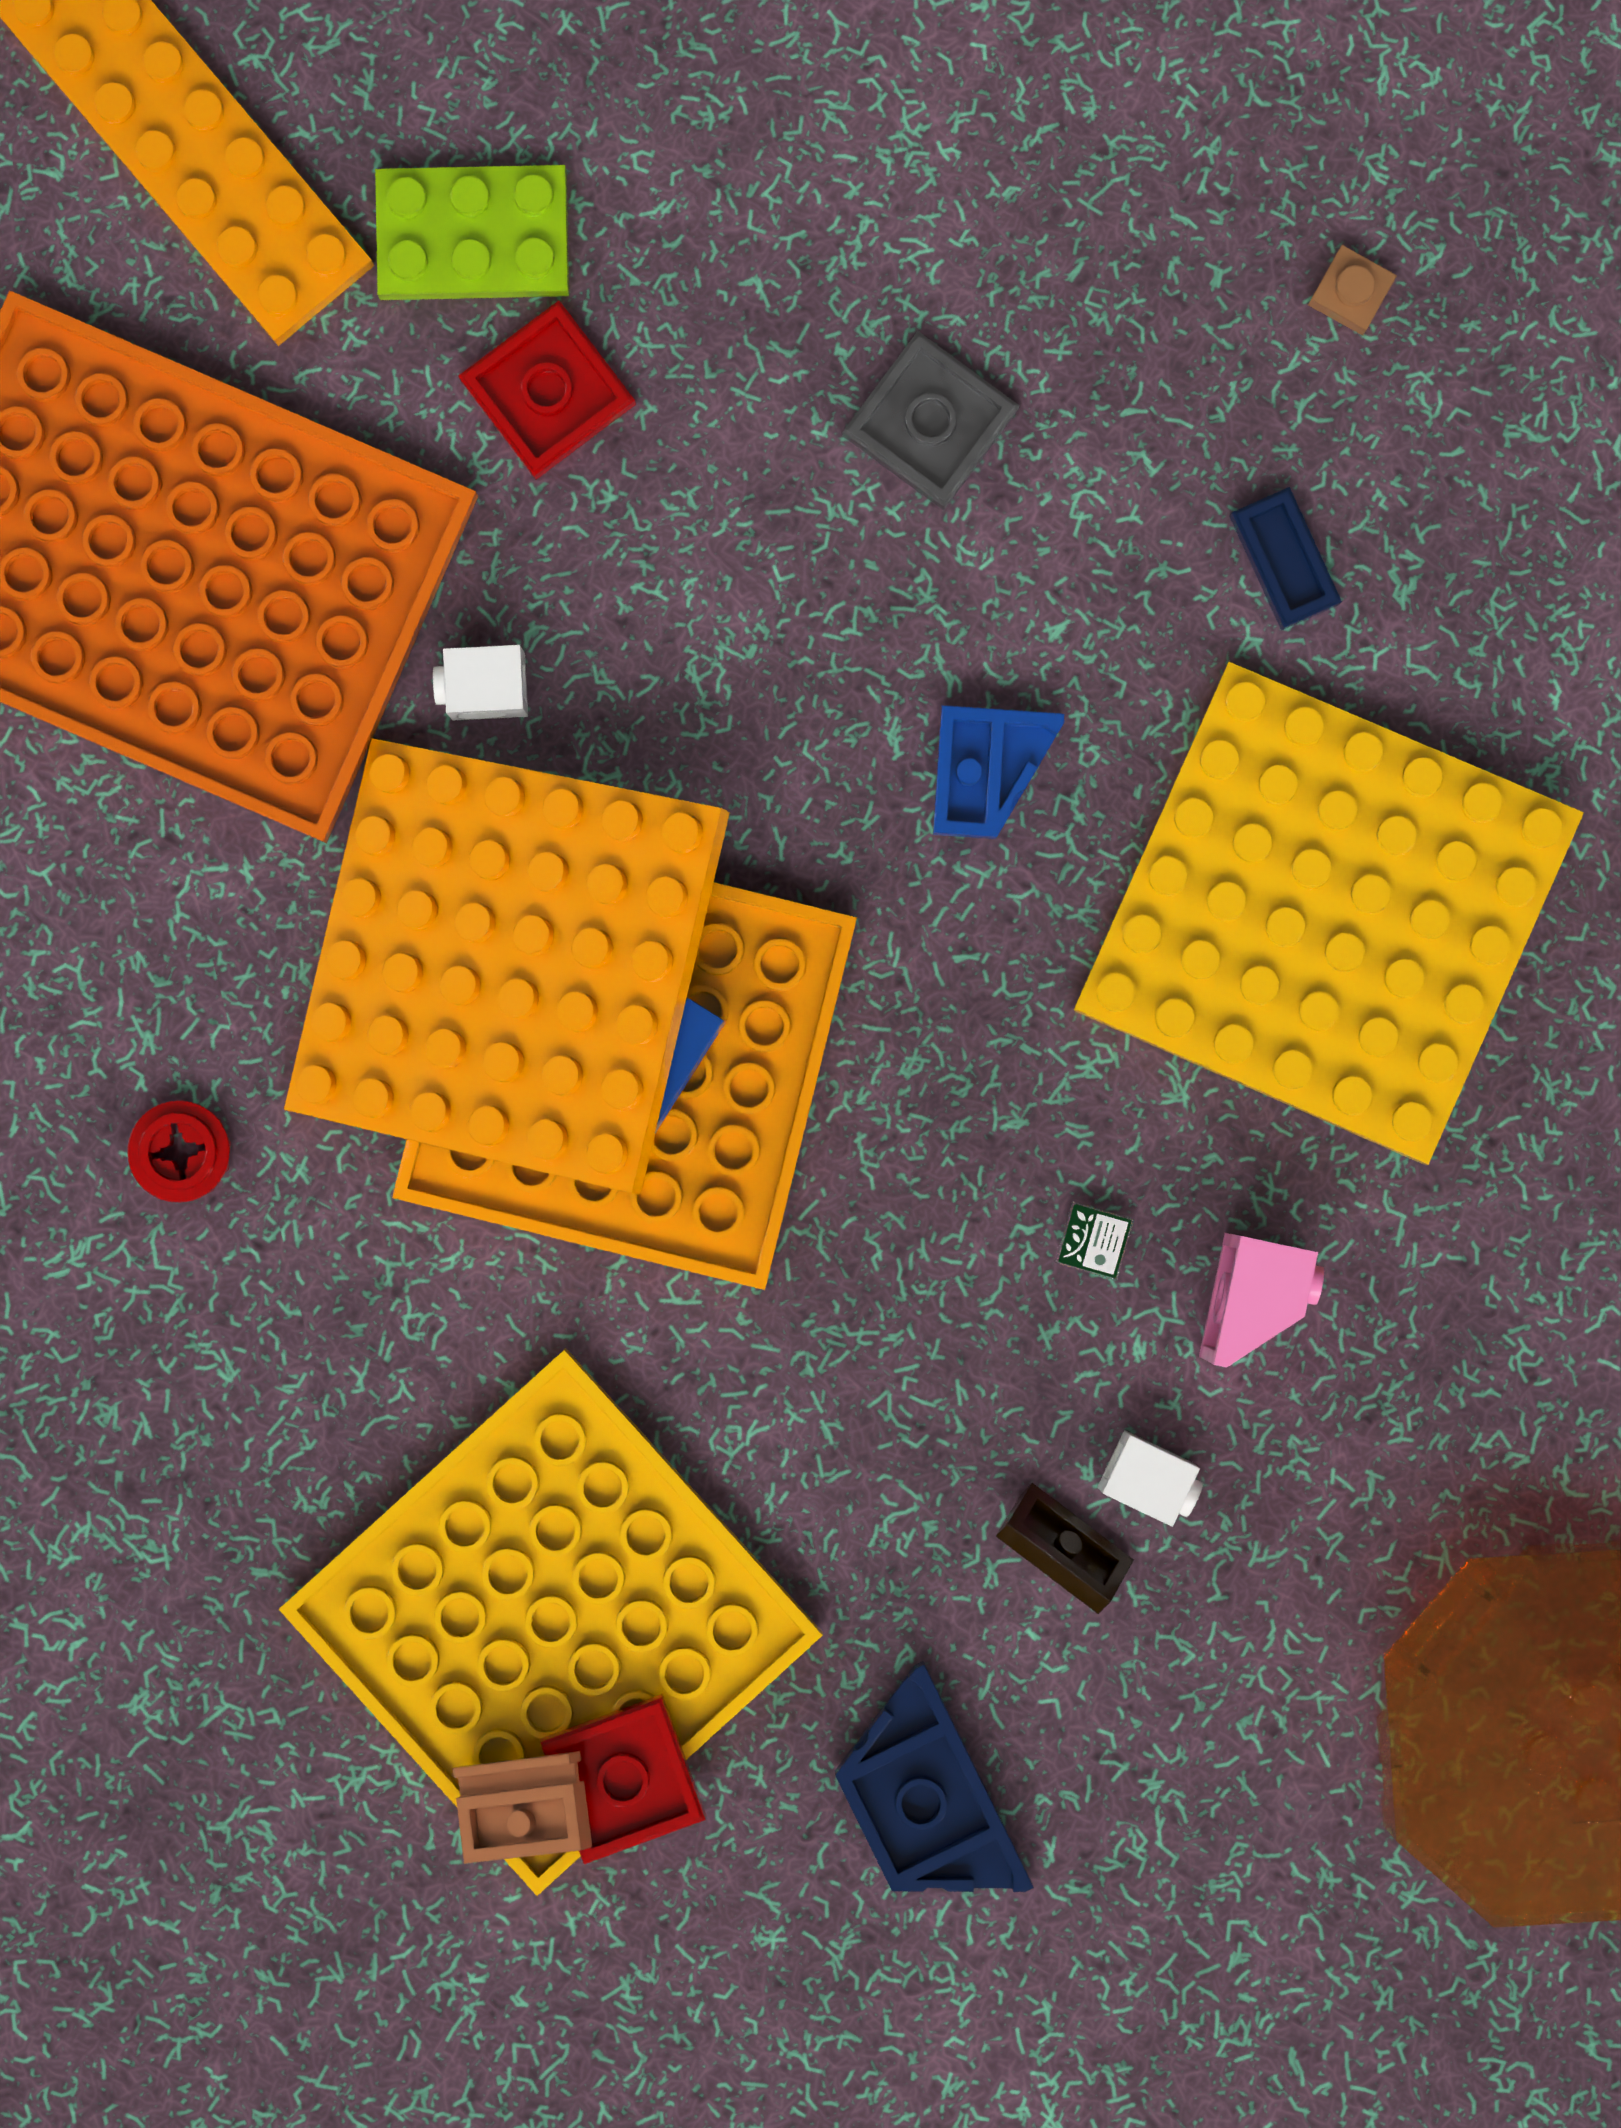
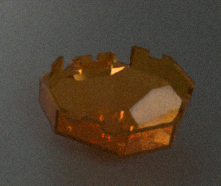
[1376,1540,1621,1928]

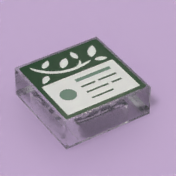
[1054,1201,1134,1281]

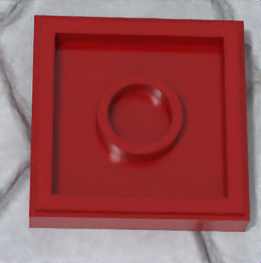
[458,300,636,480]
[540,1694,706,1864]

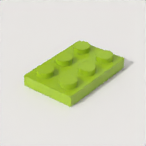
[375,165,569,300]

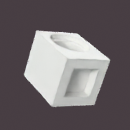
[433,645,528,721]
[1097,1430,1203,1527]

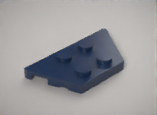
[835,1661,1034,1892]

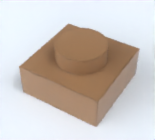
[1308,245,1397,336]

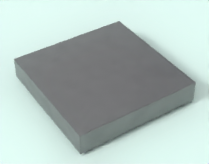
[842,331,1020,510]

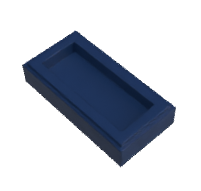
[1229,487,1342,631]

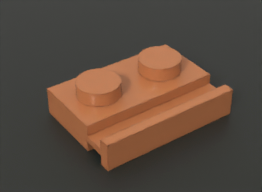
[452,1751,592,1864]

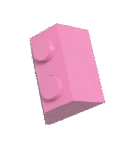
[1199,1233,1324,1368]

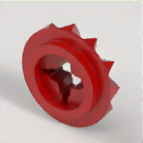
[127,1101,231,1203]

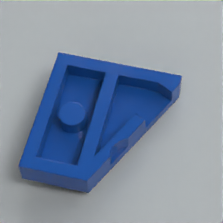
[933,705,1064,839]

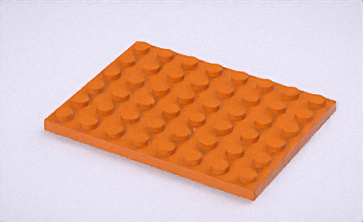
[0,290,478,844]

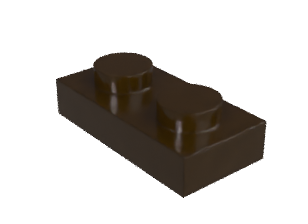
[996,1483,1134,1614]

